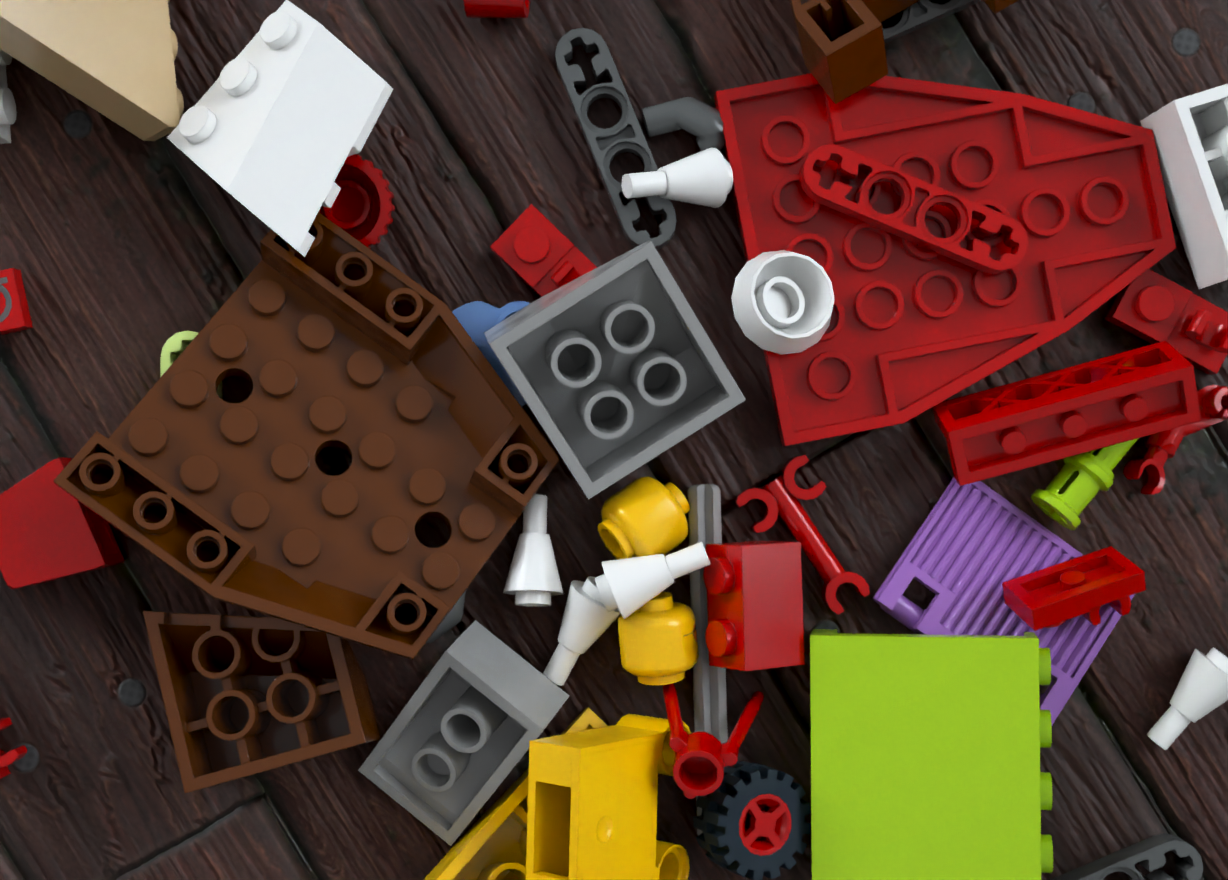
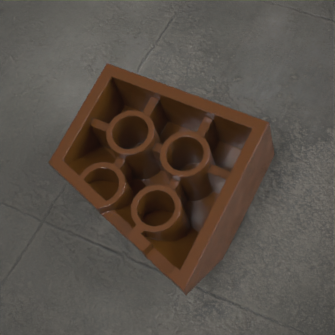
[143,611,381,793]

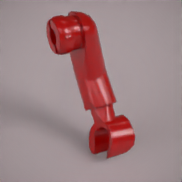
[1123,384,1228,495]

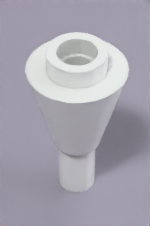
[621,147,733,208]
[503,494,563,607]
[595,541,711,619]
[543,576,621,686]
[1147,647,1228,750]

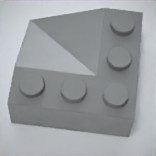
[484,240,746,500]

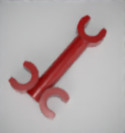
[734,455,870,615]

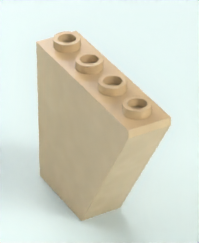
[0,0,184,141]

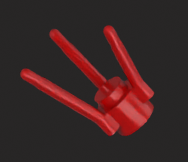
[662,683,764,799]

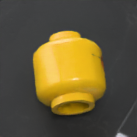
[598,477,690,559]
[617,591,699,685]

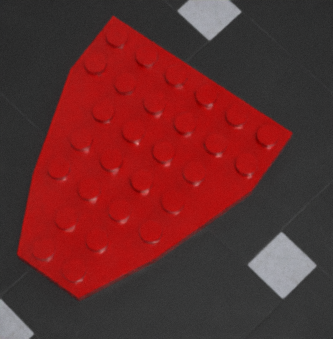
[714,73,1176,447]

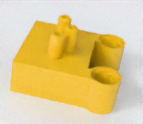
[526,714,691,880]

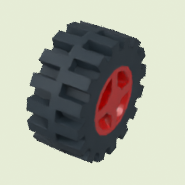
[693,761,811,880]

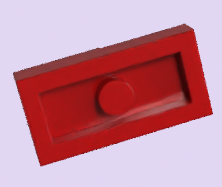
[490,204,597,297]
[1105,269,1228,375]
[1002,546,1146,631]

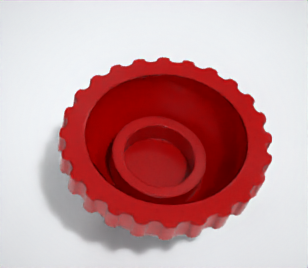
[319,154,395,249]

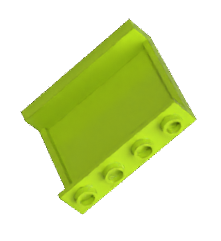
[810,629,1053,880]

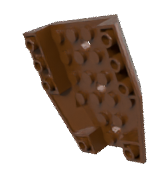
[53,212,560,660]

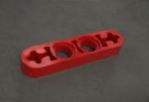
[799,144,1029,274]

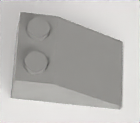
[358,620,569,846]

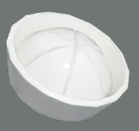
[731,250,835,355]

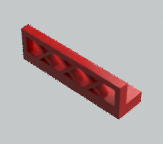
[932,341,1201,486]

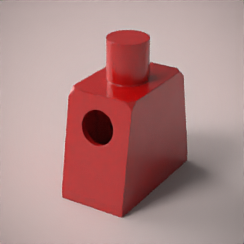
[0,457,125,590]

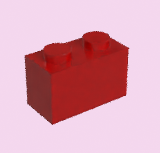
[703,541,805,671]

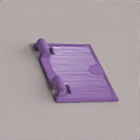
[872,477,1135,725]

